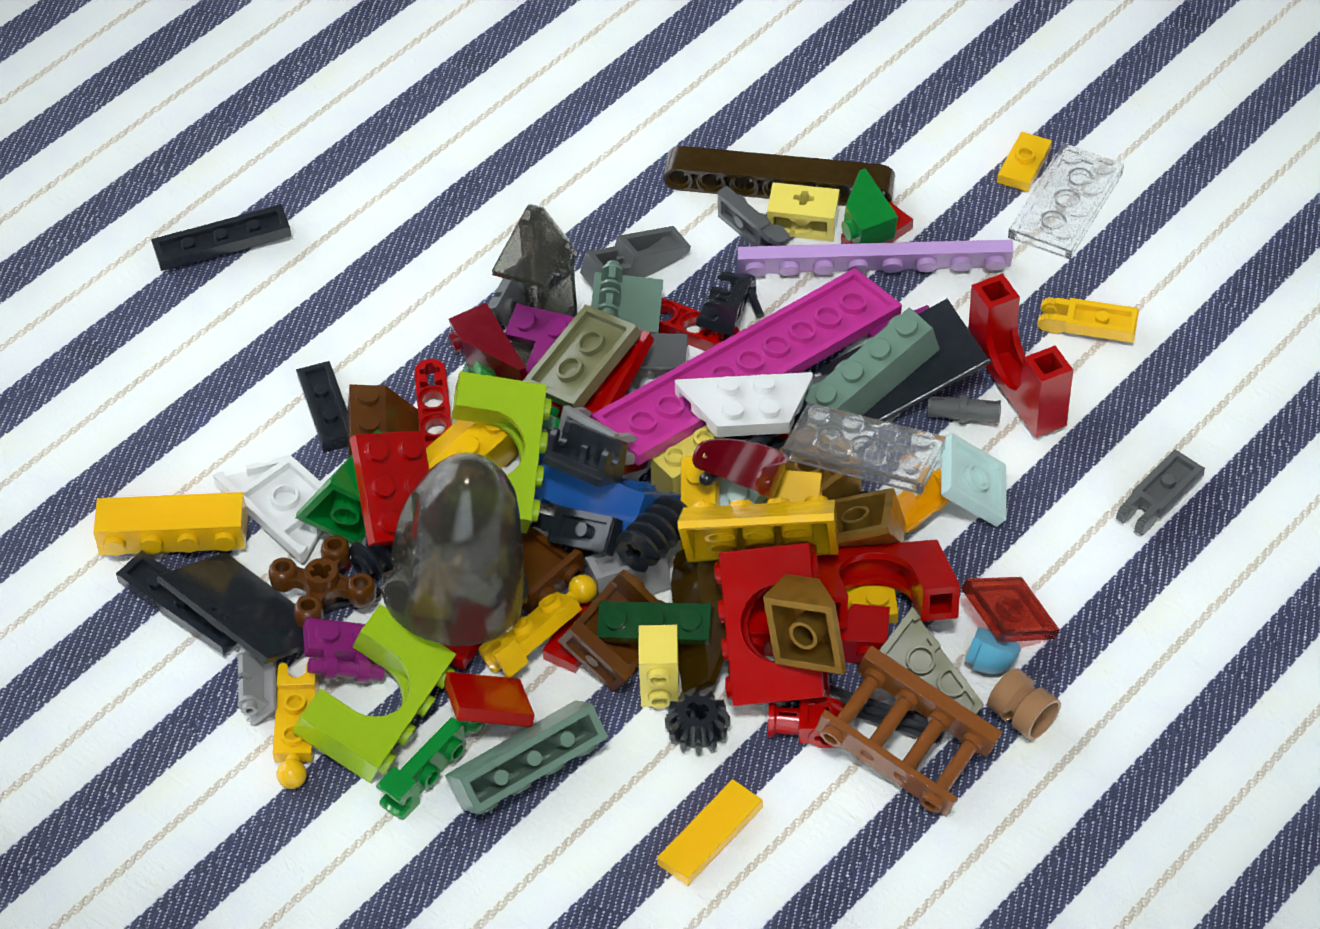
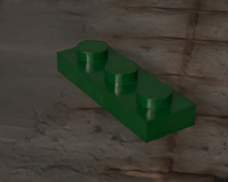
[596,601,714,645]

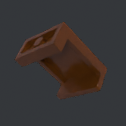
[468,523,585,614]
[558,569,665,692]

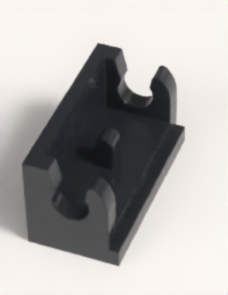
[696,271,753,336]
[542,420,629,487]

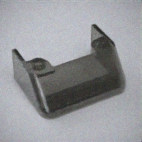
[492,204,578,367]

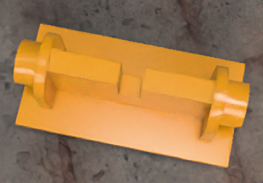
[897,469,949,533]

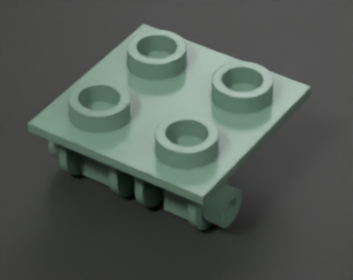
[591,260,663,333]

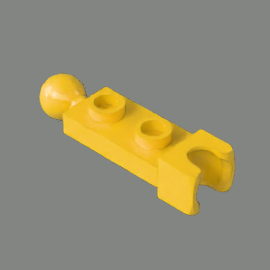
[479,575,598,678]
[272,663,319,789]

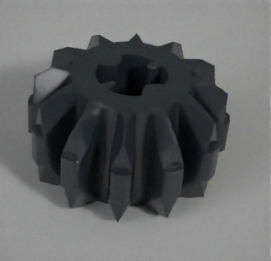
[665,688,731,756]

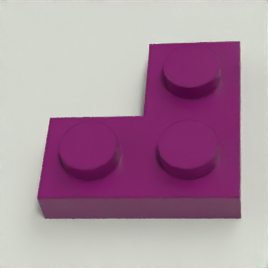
[505,304,574,374]

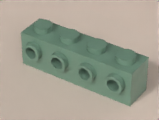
[804,307,940,440]
[445,700,608,814]

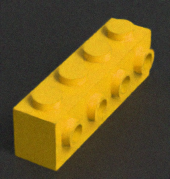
[93,492,248,556]

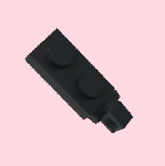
[531,506,623,557]

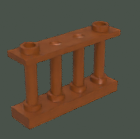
[815,645,1002,817]

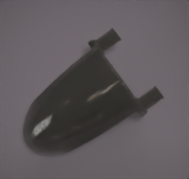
[381,452,529,646]

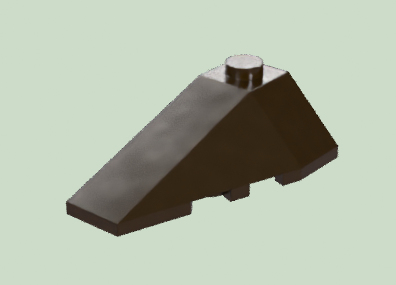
[671,549,726,696]

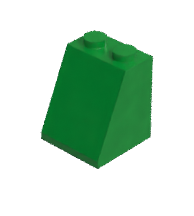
[295,430,383,544]

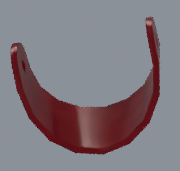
[692,439,789,499]

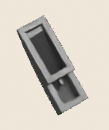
[580,226,691,289]

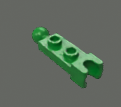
[376,717,485,820]

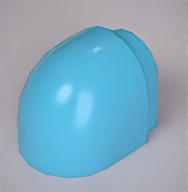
[965,626,1021,675]

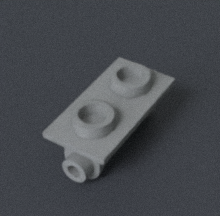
[237,647,277,726]

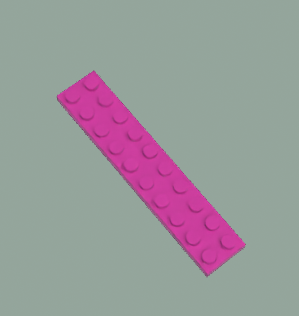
[591,268,902,466]

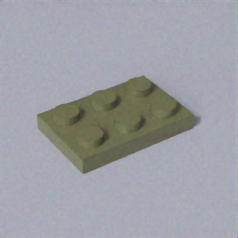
[523,304,642,408]

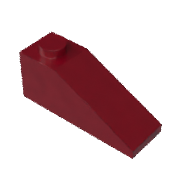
[447,303,528,381]

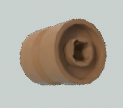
[987,668,1061,740]

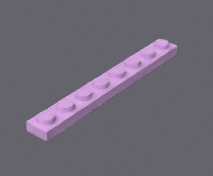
[738,239,1014,277]

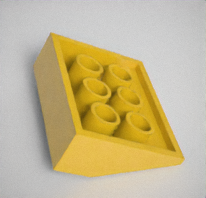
[678,496,838,562]

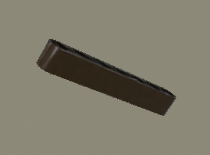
[663,146,896,206]

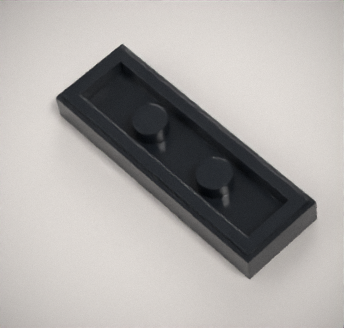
[296,360,348,453]

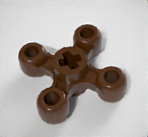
[268,535,377,629]

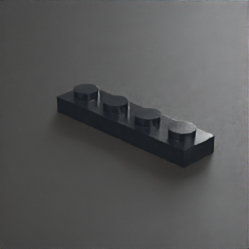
[151,204,292,271]
[116,550,237,656]

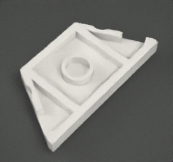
[675,372,813,437]
[213,455,323,563]

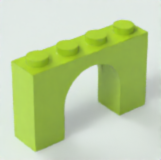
[439,371,552,533]
[292,604,456,783]

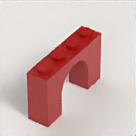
[968,273,1073,438]
[817,539,960,629]
[714,543,831,706]

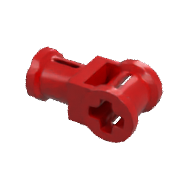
[768,697,844,748]

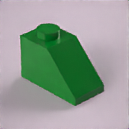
[841,168,898,244]

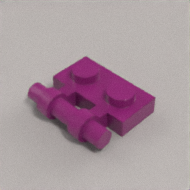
[303,617,385,683]

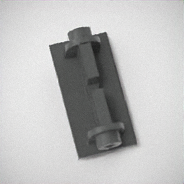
[488,260,537,329]

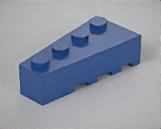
[534,447,681,533]

